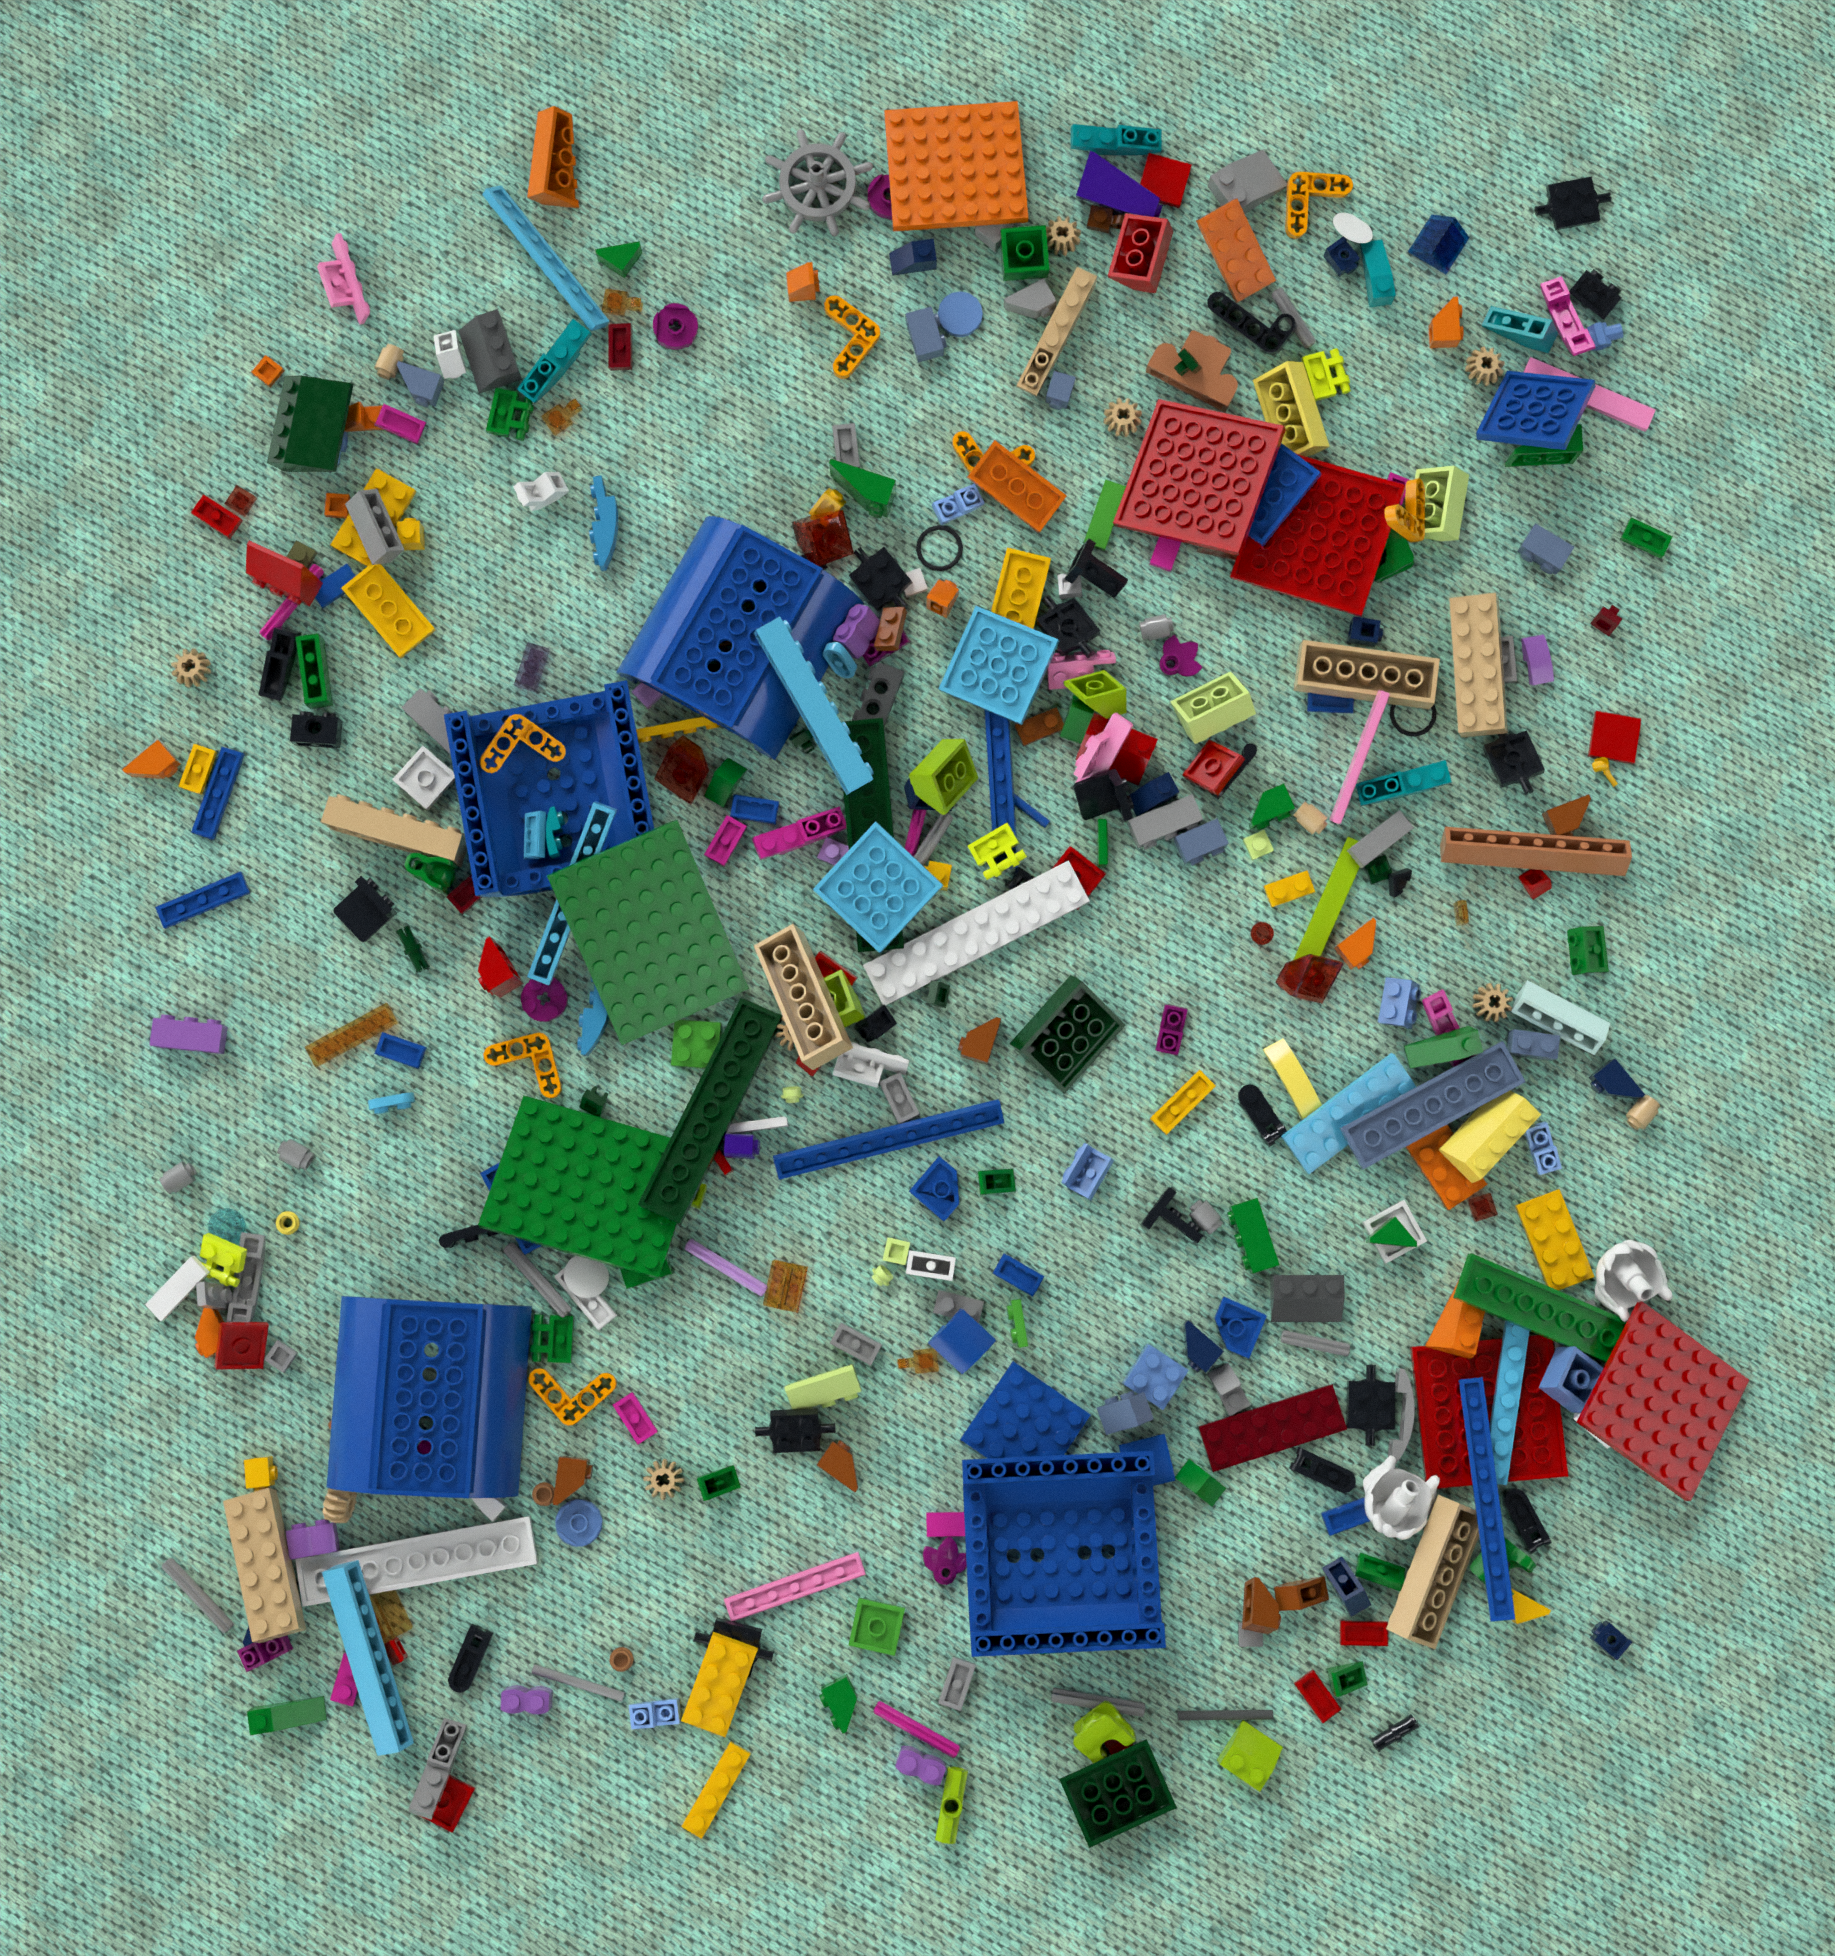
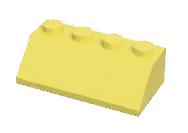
[1253,361,1330,457]
[1439,1091,1541,1183]

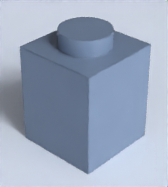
[1045,371,1076,410]

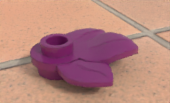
[1159,635,1202,677]
[923,1537,967,1585]

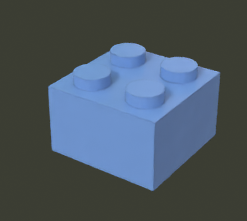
[1122,1344,1189,1410]
[1539,1346,1603,1413]

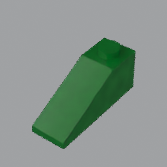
[1404,1026,1483,1068]
[247,1696,327,1735]

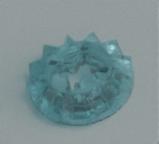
[207,1208,245,1244]

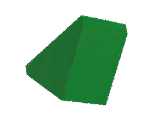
[595,241,642,278]
[1059,695,1094,744]
[704,758,748,808]
[977,1169,1016,1196]
[1366,1217,1417,1247]
[1175,1459,1226,1507]
[697,1465,741,1501]
[1326,1661,1368,1697]

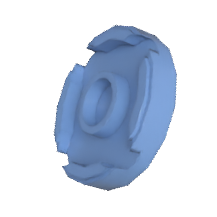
[938,291,983,337]
[555,1499,603,1547]

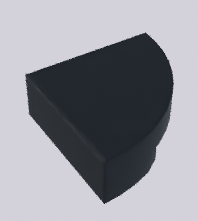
[1388,868,1412,898]

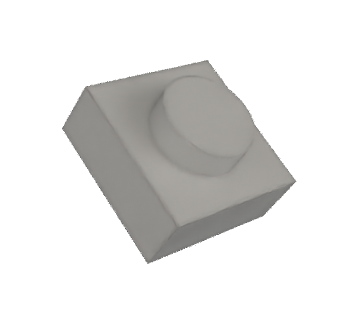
[1058,574,1082,599]
[264,1340,298,1373]
[1238,1622,1263,1647]

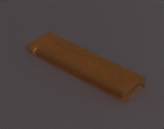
[305,1003,399,1068]

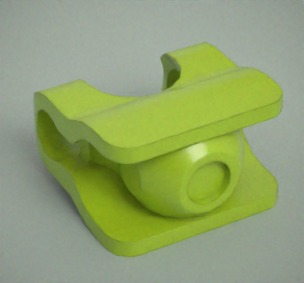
[1073,1701,1136,1763]

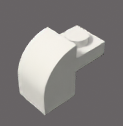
[513,472,569,511]

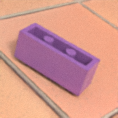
[149,1014,228,1054]

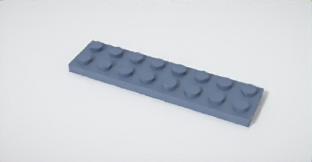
[1340,1041,1526,1170]

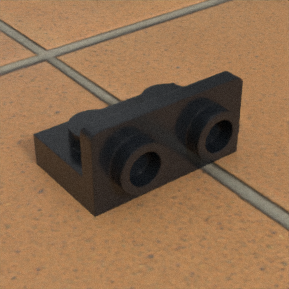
[1569,269,1623,320]

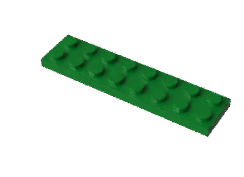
[1453,1253,1627,1363]

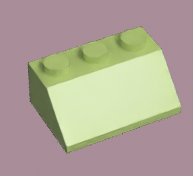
[1415,466,1469,541]
[1170,671,1256,744]
[784,1364,862,1409]

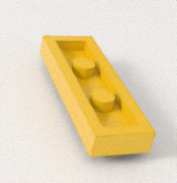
[1150,1070,1216,1135]

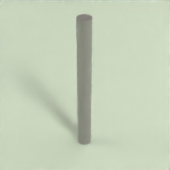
[532,1664,625,1702]

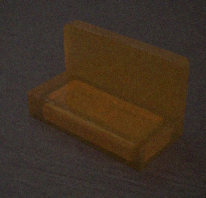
[763,1260,808,1313]
[370,1590,413,1644]

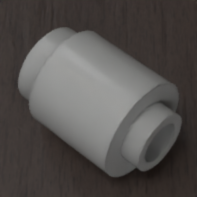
[1139,614,1174,641]
[277,1139,314,1170]
[159,1161,197,1194]
[1189,1199,1223,1235]

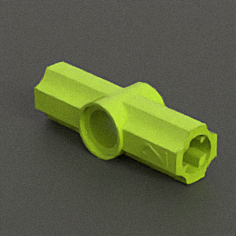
[935,1766,968,1844]

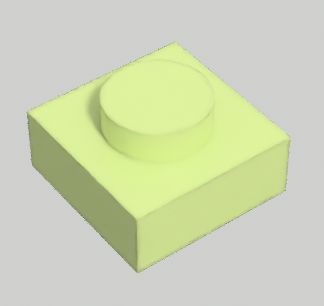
[1243,830,1274,860]
[883,1237,910,1265]

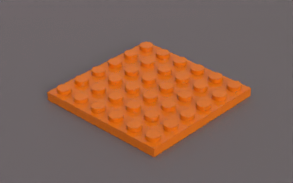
[884,101,1028,232]

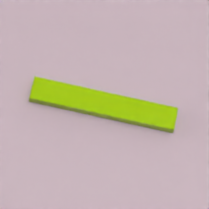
[1292,837,1360,971]

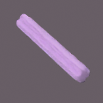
[684,1239,768,1296]

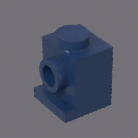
[1324,236,1360,277]
[1347,616,1383,647]
[1590,1620,1632,1660]

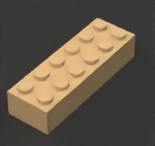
[1449,593,1508,738]
[1293,640,1440,709]
[321,794,467,868]
[754,924,853,1070]
[223,1488,306,1643]
[1386,1495,1479,1649]

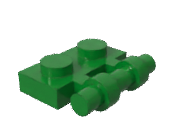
[486,387,534,441]
[530,1314,574,1363]

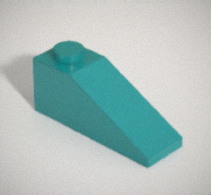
[1360,239,1396,307]
[1482,306,1558,353]

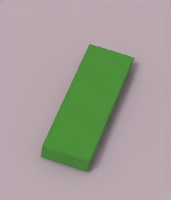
[1083,479,1126,551]

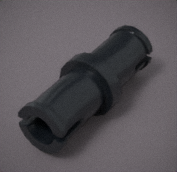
[1370,1714,1419,1752]

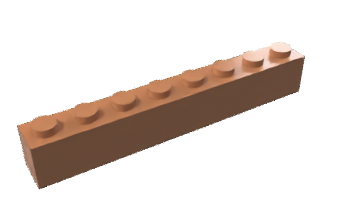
[1440,827,1632,876]

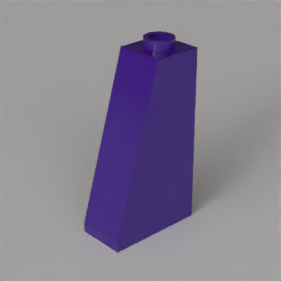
[1076,151,1163,218]

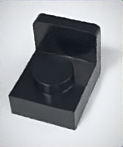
[855,1004,897,1043]

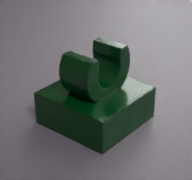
[1174,348,1202,376]
[788,726,815,754]
[1364,855,1392,885]
[921,980,950,1008]
[579,1086,608,1117]

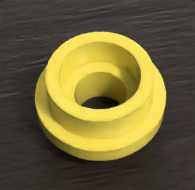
[276,1211,300,1235]

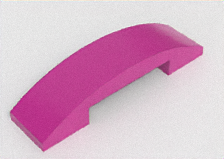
[1540,276,1595,356]
[1422,989,1475,1067]

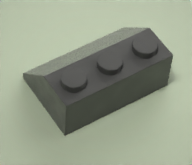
[459,309,522,394]
[1270,1275,1345,1322]

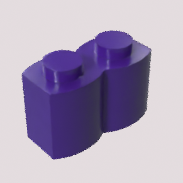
[724,1134,760,1159]

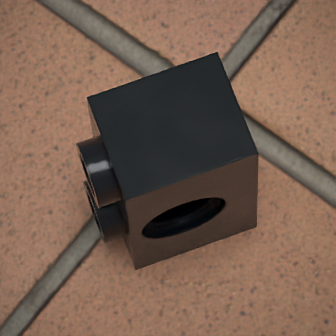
[290,711,343,748]

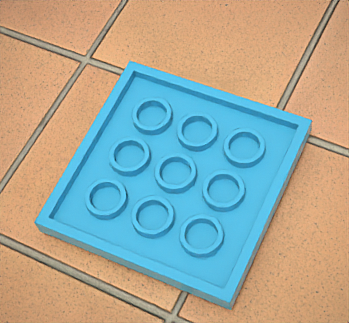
[939,606,1060,725]
[813,821,944,953]

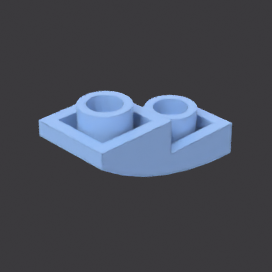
[931,484,985,525]
[1525,1122,1562,1175]
[629,1698,682,1729]

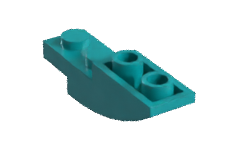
[1071,124,1162,156]
[517,319,592,403]
[1356,760,1452,806]

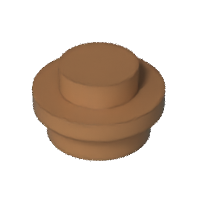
[532,1482,555,1506]
[610,1647,634,1672]

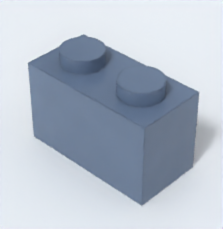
[905,307,947,363]
[1517,523,1574,575]
[1174,818,1229,866]
[1506,1029,1560,1061]
[1097,1391,1154,1435]

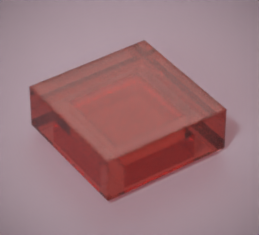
[224,485,257,517]
[1467,1193,1498,1222]

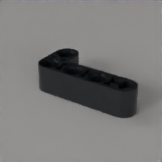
[1207,292,1297,355]

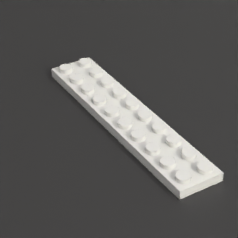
[863,860,1090,1006]
[295,1516,538,1607]

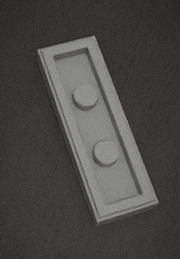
[1347,810,1414,869]

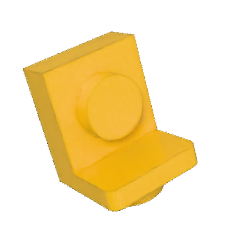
[809,488,846,527]

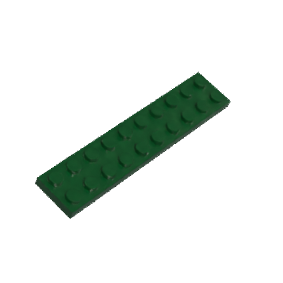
[841,718,904,953]
[638,998,783,1225]

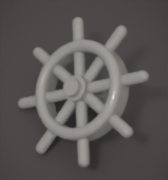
[762,129,873,236]

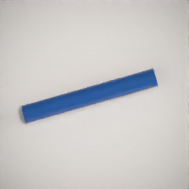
[1014,793,1050,828]

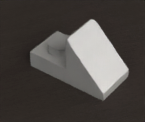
[1207,1363,1250,1416]

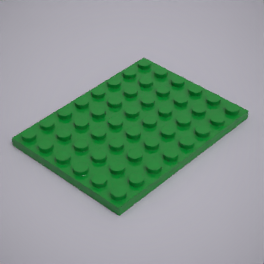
[547,819,749,1045]
[478,1095,677,1279]

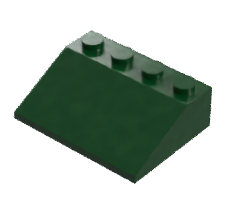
[267,375,354,472]
[1009,975,1125,1094]
[1059,1739,1177,1848]

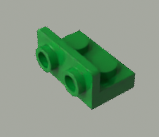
[1567,926,1609,975]

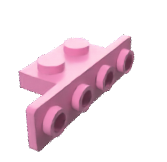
[317,233,370,324]
[1047,650,1116,690]
[1074,713,1133,783]

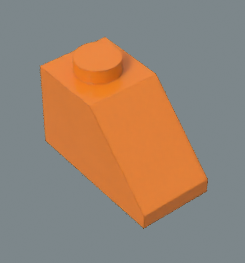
[926,579,959,618]
[122,740,181,779]
[1334,918,1376,969]
[195,1308,224,1358]

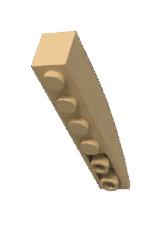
[1016,267,1097,396]

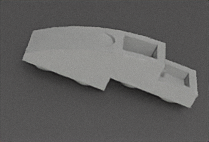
[409,1718,467,1820]

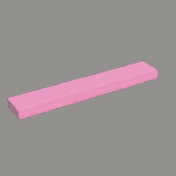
[1524,357,1656,432]
[1329,690,1390,824]
[724,1552,866,1621]

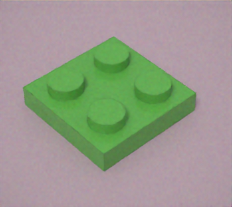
[671,1020,721,1068]
[1006,1299,1028,1348]
[848,1597,905,1656]

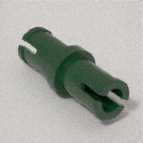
[396,925,430,973]

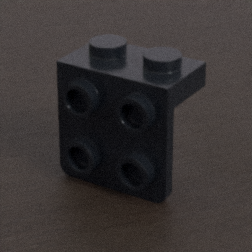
[1073,768,1134,822]
[333,876,397,942]

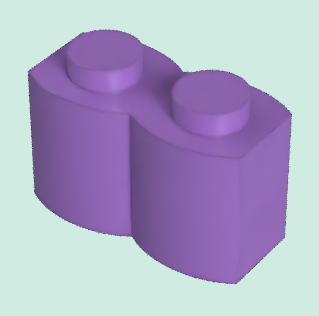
[833,604,880,659]
[286,1519,340,1560]
[501,1685,553,1714]
[895,1746,946,1785]

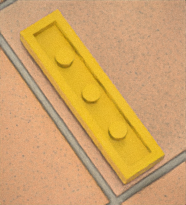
[636,716,719,743]
[681,1741,751,1839]

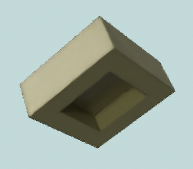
[286,540,317,568]

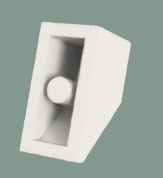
[434,330,466,379]

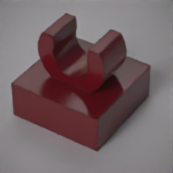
[1590,605,1622,636]

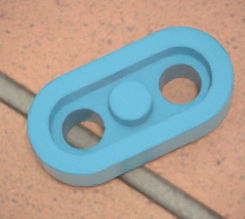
[823,642,857,678]
[368,1092,415,1114]

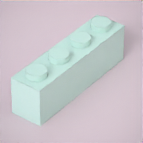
[1511,980,1610,1055]

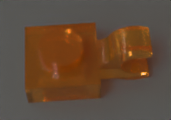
[602,288,643,316]
[541,398,583,436]
[897,1348,939,1374]

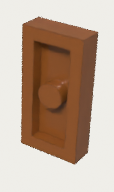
[874,607,907,651]
[1014,707,1064,747]

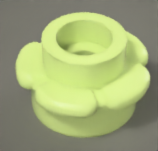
[781,1086,804,1103]
[872,1265,893,1286]

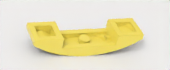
[1263,1038,1322,1120]

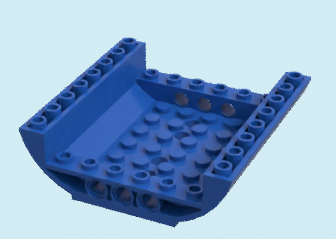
[616,516,864,760]
[444,680,654,897]
[326,1296,532,1498]
[962,1451,1166,1657]

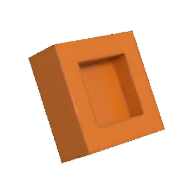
[252,355,285,388]
[324,493,350,518]

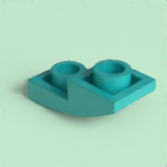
[546,806,565,859]

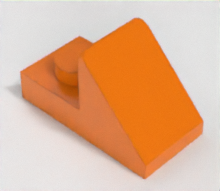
[344,402,383,432]

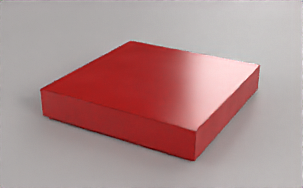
[1140,153,1192,209]
[1588,711,1641,764]
[1182,739,1245,796]
[1052,846,1106,910]
[214,1322,269,1370]
[418,1775,475,1833]

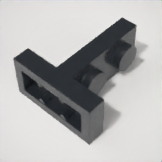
[1064,538,1128,598]
[1140,1187,1203,1243]

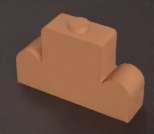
[1146,330,1238,413]

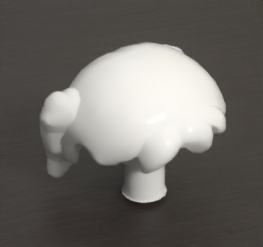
[1595,1240,1673,1322]
[1363,1455,1440,1540]

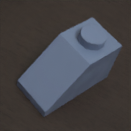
[397,361,444,407]

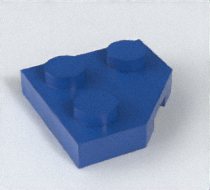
[909,1156,959,1222]
[1214,1296,1267,1359]

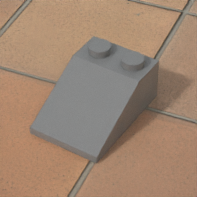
[1208,150,1287,214]

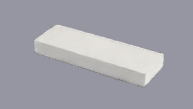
[726,1116,788,1134]
[145,1256,210,1321]
[554,1268,617,1331]

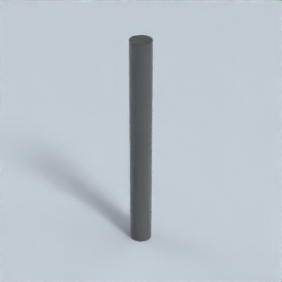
[1177,1710,1273,1721]

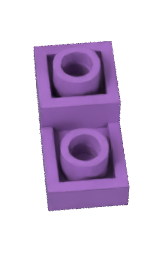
[1521,634,1554,685]

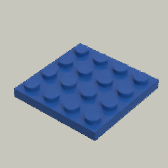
[1476,371,1596,450]
[1248,443,1321,547]
[960,1361,1091,1459]

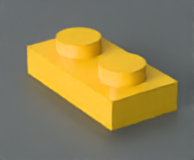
[178,744,218,795]
[1263,870,1315,908]

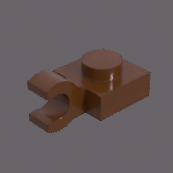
[1087,205,1125,233]

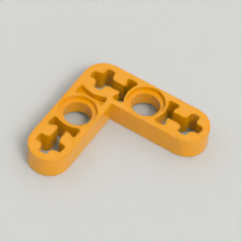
[1285,172,1353,239]
[824,295,880,379]
[952,431,1035,490]
[1385,478,1425,543]
[479,714,566,773]
[483,1033,562,1099]
[529,1368,617,1426]

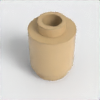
[374,344,404,380]
[1293,802,1328,835]
[1626,1095,1660,1130]

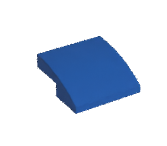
[928,1308,996,1374]
[1118,1434,1176,1486]

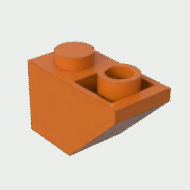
[786,262,820,302]
[1428,296,1464,348]

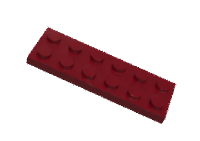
[1198,1384,1347,1472]

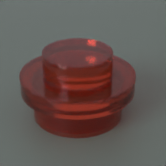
[1250,922,1274,945]

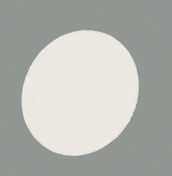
[1333,213,1373,243]
[564,1256,609,1298]

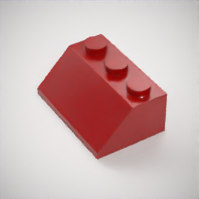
[1108,213,1174,293]
[246,540,323,607]
[1075,713,1158,786]
[478,936,524,998]

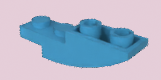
[589,475,618,571]
[577,977,609,1056]

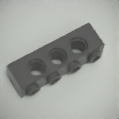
[852,662,904,727]

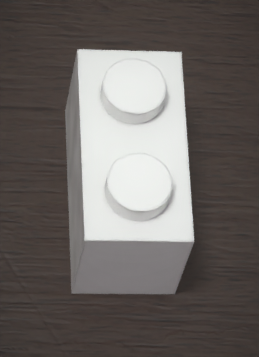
[906,1250,956,1281]

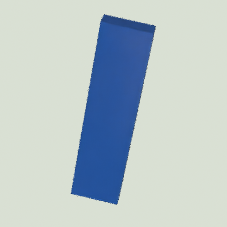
[191,747,245,840]
[155,871,251,929]

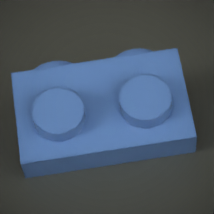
[1378,977,1421,1029]
[1061,1143,1114,1201]

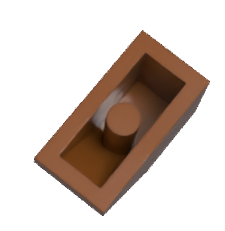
[1542,794,1591,836]
[958,1017,1001,1065]
[817,1440,858,1492]
[553,1456,593,1505]
[1274,1576,1329,1611]
[1242,1577,1281,1634]

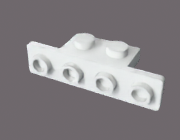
[833,1042,909,1088]

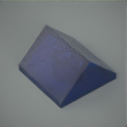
[1408,214,1470,275]

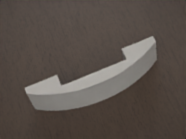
[226,1232,266,1322]
[1388,1368,1415,1463]

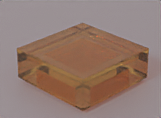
[1453,900,1469,926]

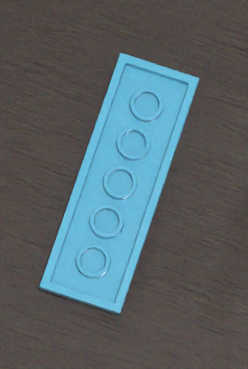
[1281,1053,1416,1174]

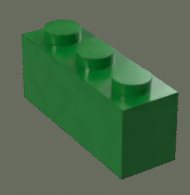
[296,633,333,709]
[1227,1198,1280,1274]

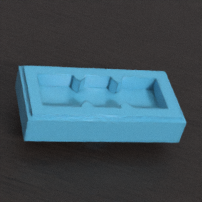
[524,811,546,860]

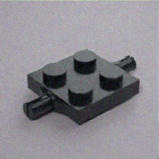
[1534,176,1612,231]
[849,547,913,612]
[1036,595,1100,658]
[1483,730,1545,795]
[1346,1365,1395,1446]
[755,1408,836,1453]
[693,1617,774,1677]

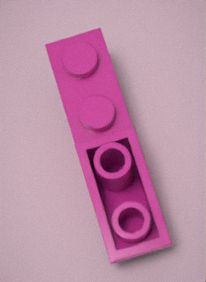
[752,806,847,860]

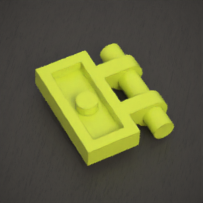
[1301,348,1351,401]
[968,823,1027,880]
[199,1233,247,1287]

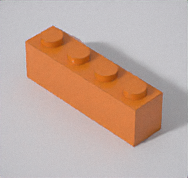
[527,106,579,208]
[1424,1278,1485,1359]

